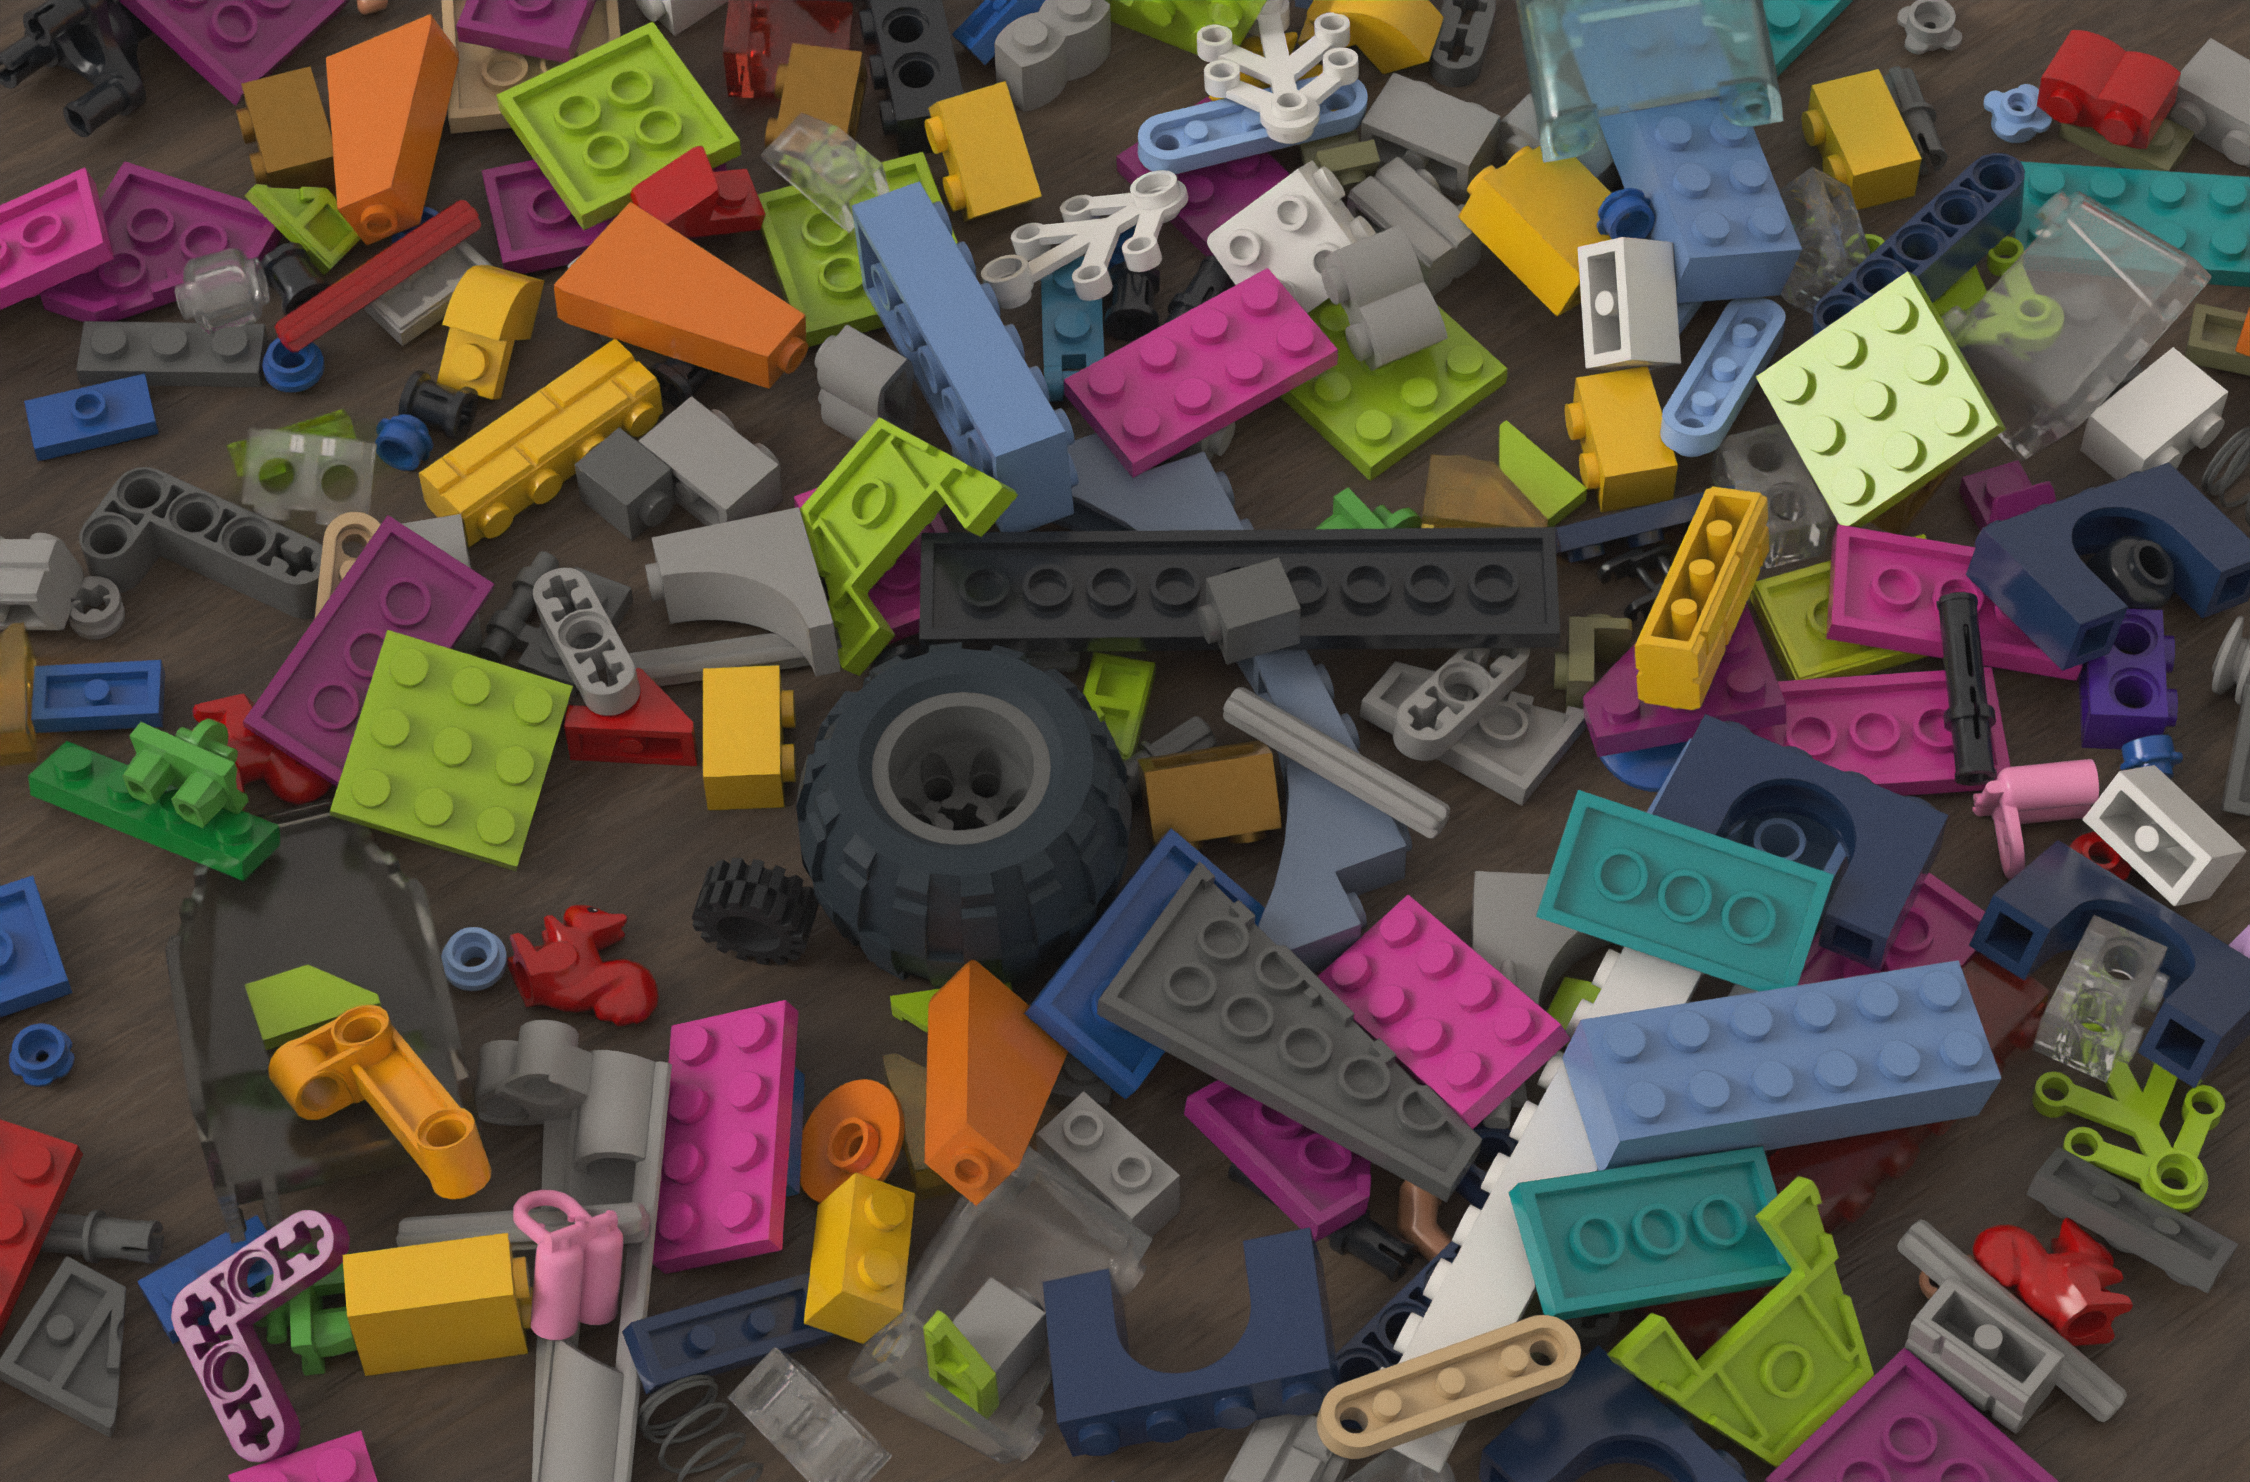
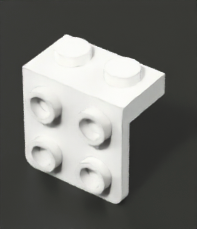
[1207,160,1376,313]

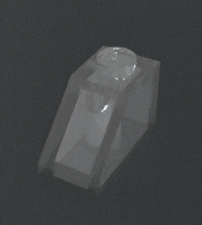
[761,112,890,233]

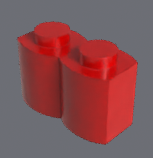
[2037,30,2181,149]

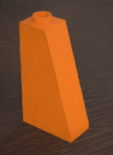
[326,14,459,246]
[554,202,808,389]
[924,959,1068,1206]

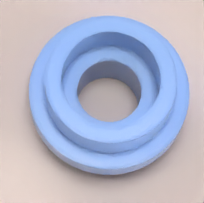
[441,927,507,991]

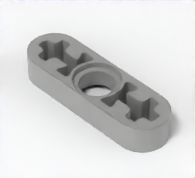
[533,568,640,715]
[1393,648,1530,761]

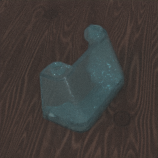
[1515,0,1784,163]

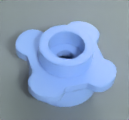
[1983,84,2052,143]

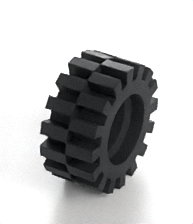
[692,858,819,965]

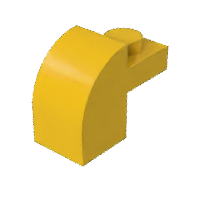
[1297,0,1444,74]
[437,265,545,400]

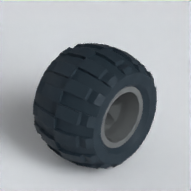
[796,642,1132,989]

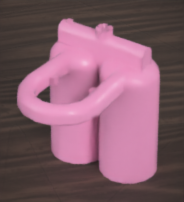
[1972,759,2099,880]
[513,1190,623,1340]

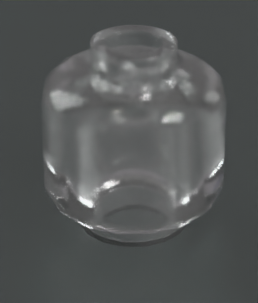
[175,248,270,334]

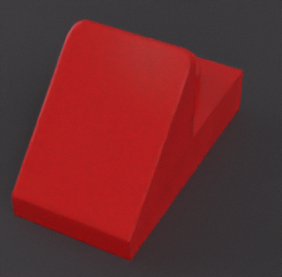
[630,145,766,238]
[564,668,698,766]

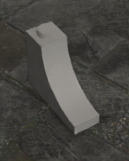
[645,507,841,677]
[1471,871,1612,1007]

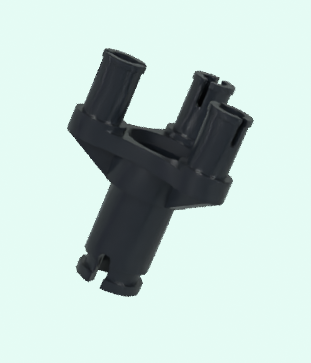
[0,0,154,138]

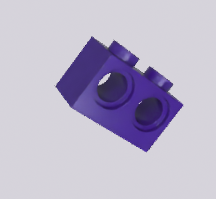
[2079,608,2178,750]

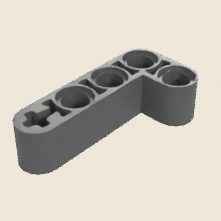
[79,467,322,619]

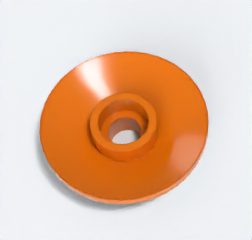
[800,1079,905,1203]

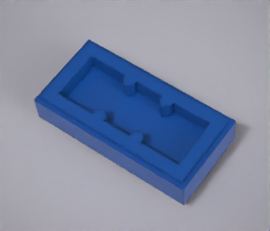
[24,373,159,461]

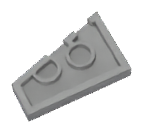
[1359,661,1587,806]

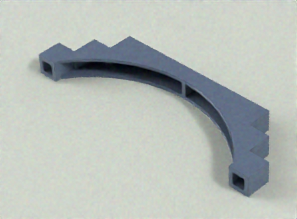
[952,433,1412,973]

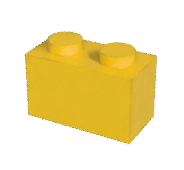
[1801,69,1922,212]
[925,81,1042,222]
[1565,366,1678,512]
[703,665,796,810]
[804,1173,915,1344]

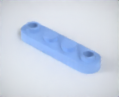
[1138,76,1368,174]
[1660,297,1785,457]

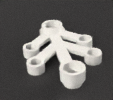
[1197,0,1359,144]
[981,170,1188,309]

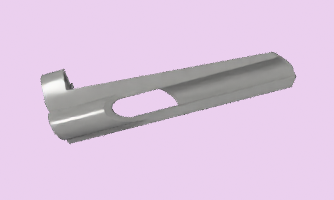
[474,1020,672,1482]

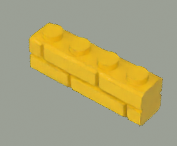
[419,339,663,547]
[1635,486,1770,710]

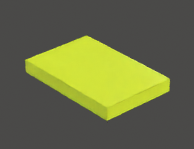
[1749,534,1928,681]

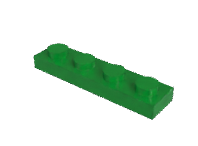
[28,741,281,881]

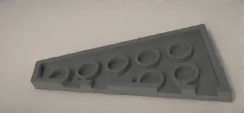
[1097,861,1482,1202]

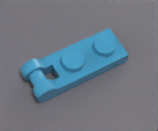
[1041,256,1104,402]

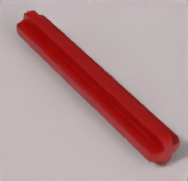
[275,200,481,353]

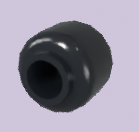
[2085,535,2174,610]

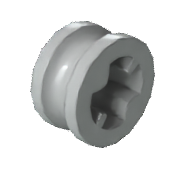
[68,576,125,639]

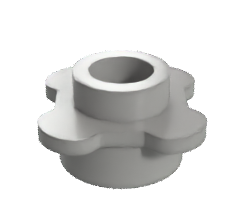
[1897,0,1962,55]

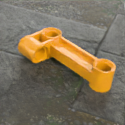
[268,1005,492,1199]

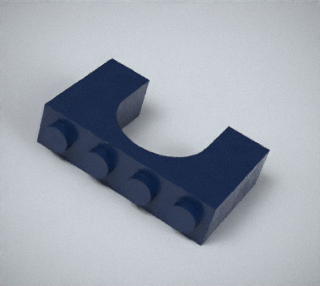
[1966,462,2250,671]
[1652,714,1949,972]
[1968,840,2250,1088]
[1043,1227,1340,1457]
[1479,1345,1748,1482]

